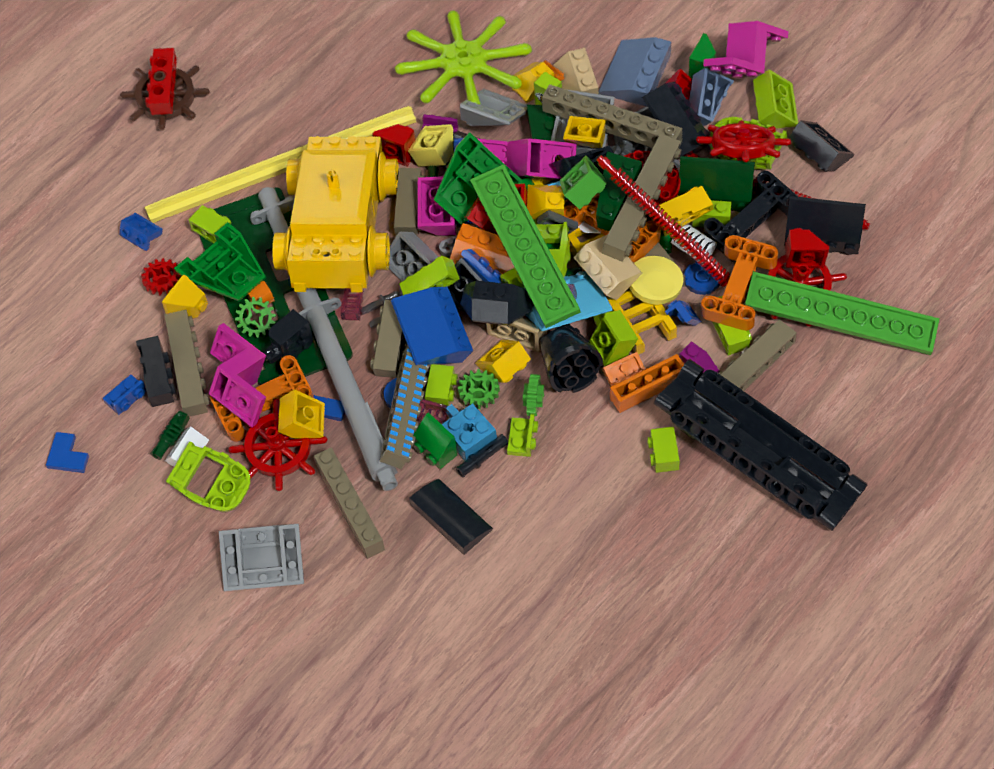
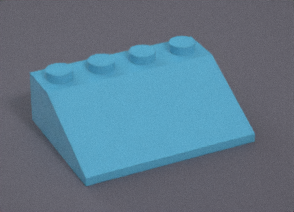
[525,271,612,331]

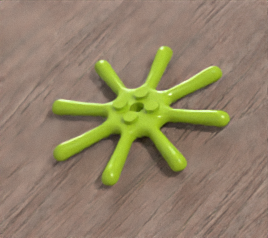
[395,10,532,105]

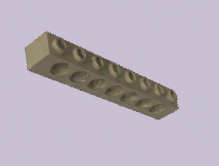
[542,84,682,148]

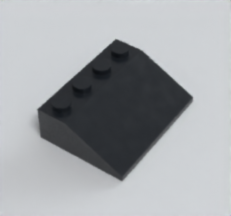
[784,196,866,255]

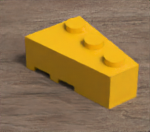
[655,186,713,236]

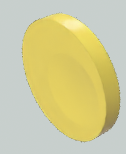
[629,256,683,305]

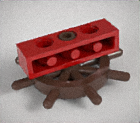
[120,48,210,130]

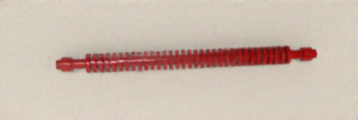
[596,155,747,295]

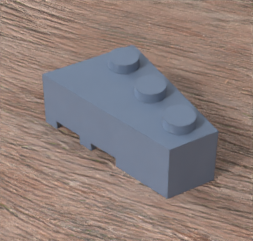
[689,68,734,126]

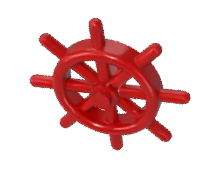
[696,120,791,162]
[768,255,847,327]
[228,399,328,491]

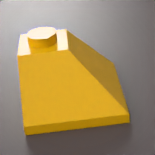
[513,62,554,103]
[527,185,564,219]
[162,274,208,318]

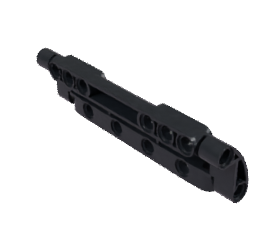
[654,359,868,531]

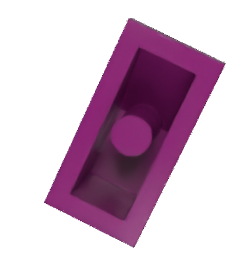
[679,341,720,373]

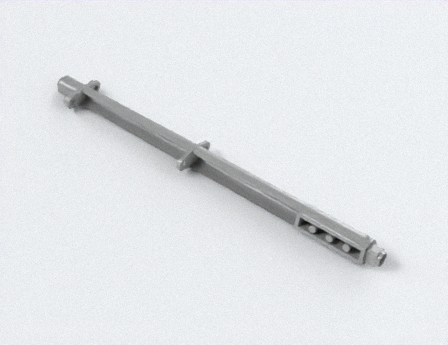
[250,187,398,491]

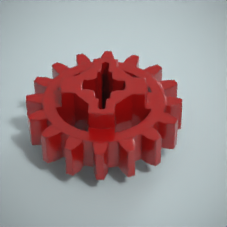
[141,258,182,296]

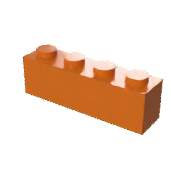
[610,354,684,413]

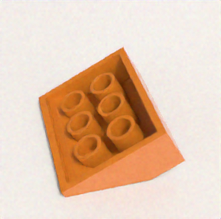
[450,223,514,274]

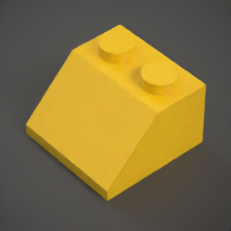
[563,116,606,148]
[475,339,531,383]
[278,389,325,438]

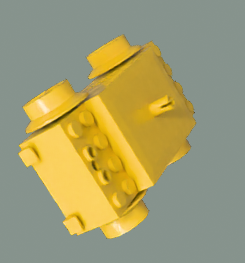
[272,136,399,292]

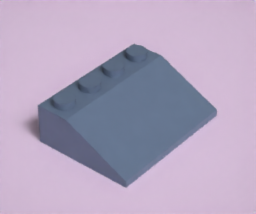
[599,37,671,107]

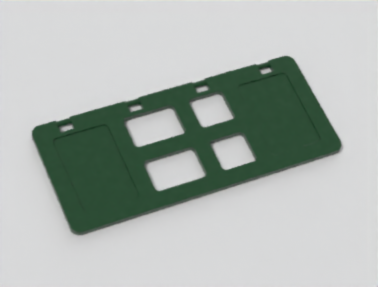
[198,187,353,385]

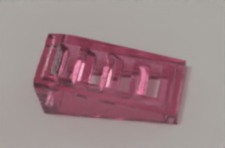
[340,288,364,320]
[416,399,458,424]

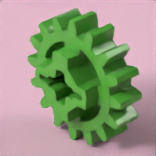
[235,297,276,338]
[458,369,500,409]
[523,374,545,416]

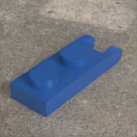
[461,249,502,283]

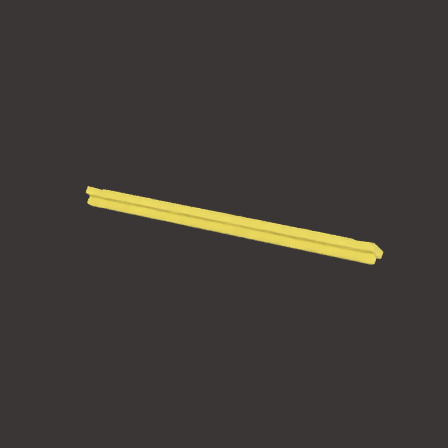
[145,106,416,223]

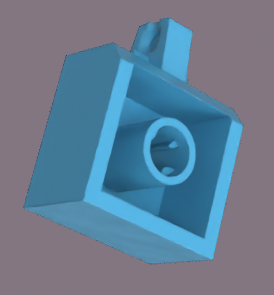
[442,403,497,461]

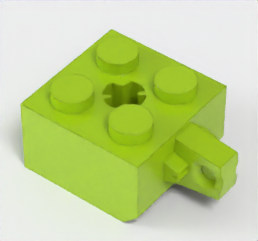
[590,310,638,366]

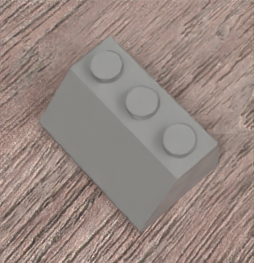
[389,232,438,282]

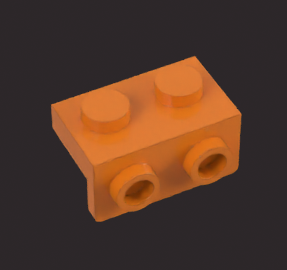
[602,352,648,387]

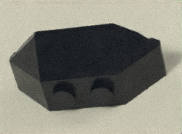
[460,281,534,325]

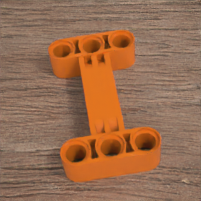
[564,193,661,263]
[701,235,778,331]
[210,355,314,442]

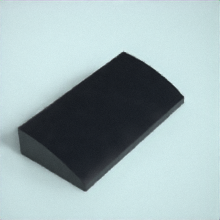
[409,479,493,555]

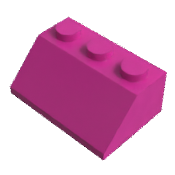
[418,177,456,236]

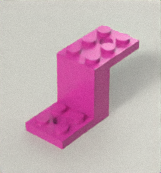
[703,21,788,78]
[477,138,576,179]
[209,323,266,427]

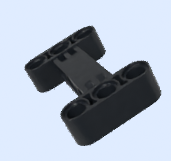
[704,171,798,263]

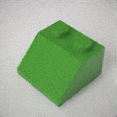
[560,156,606,209]

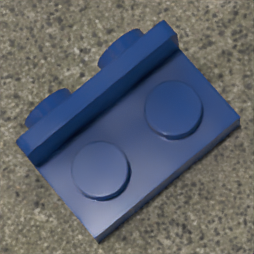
[119,213,163,251]
[665,300,701,326]
[103,374,147,415]

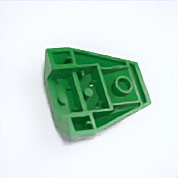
[433,132,524,224]
[174,222,266,301]

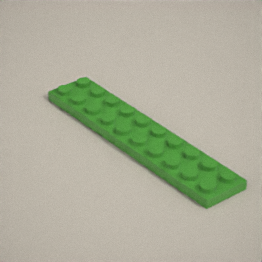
[470,164,581,328]
[745,271,940,355]

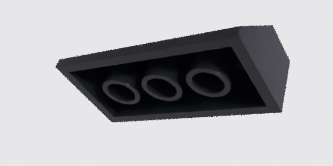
[642,81,710,156]

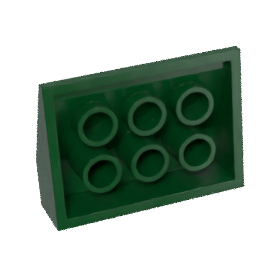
[678,156,755,212]

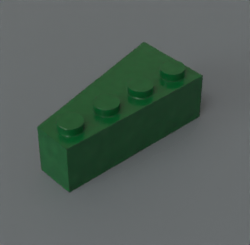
[527,104,557,162]
[596,151,642,231]

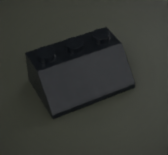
[788,120,855,172]

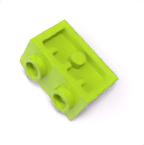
[507,414,538,457]

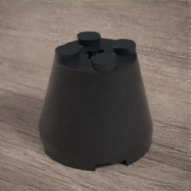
[540,325,603,393]

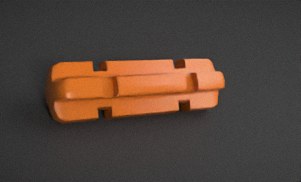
[544,60,565,81]

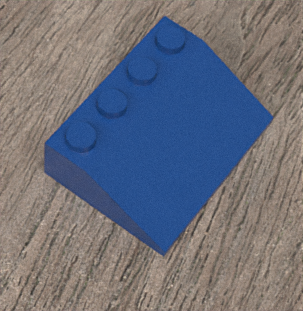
[391,287,473,365]

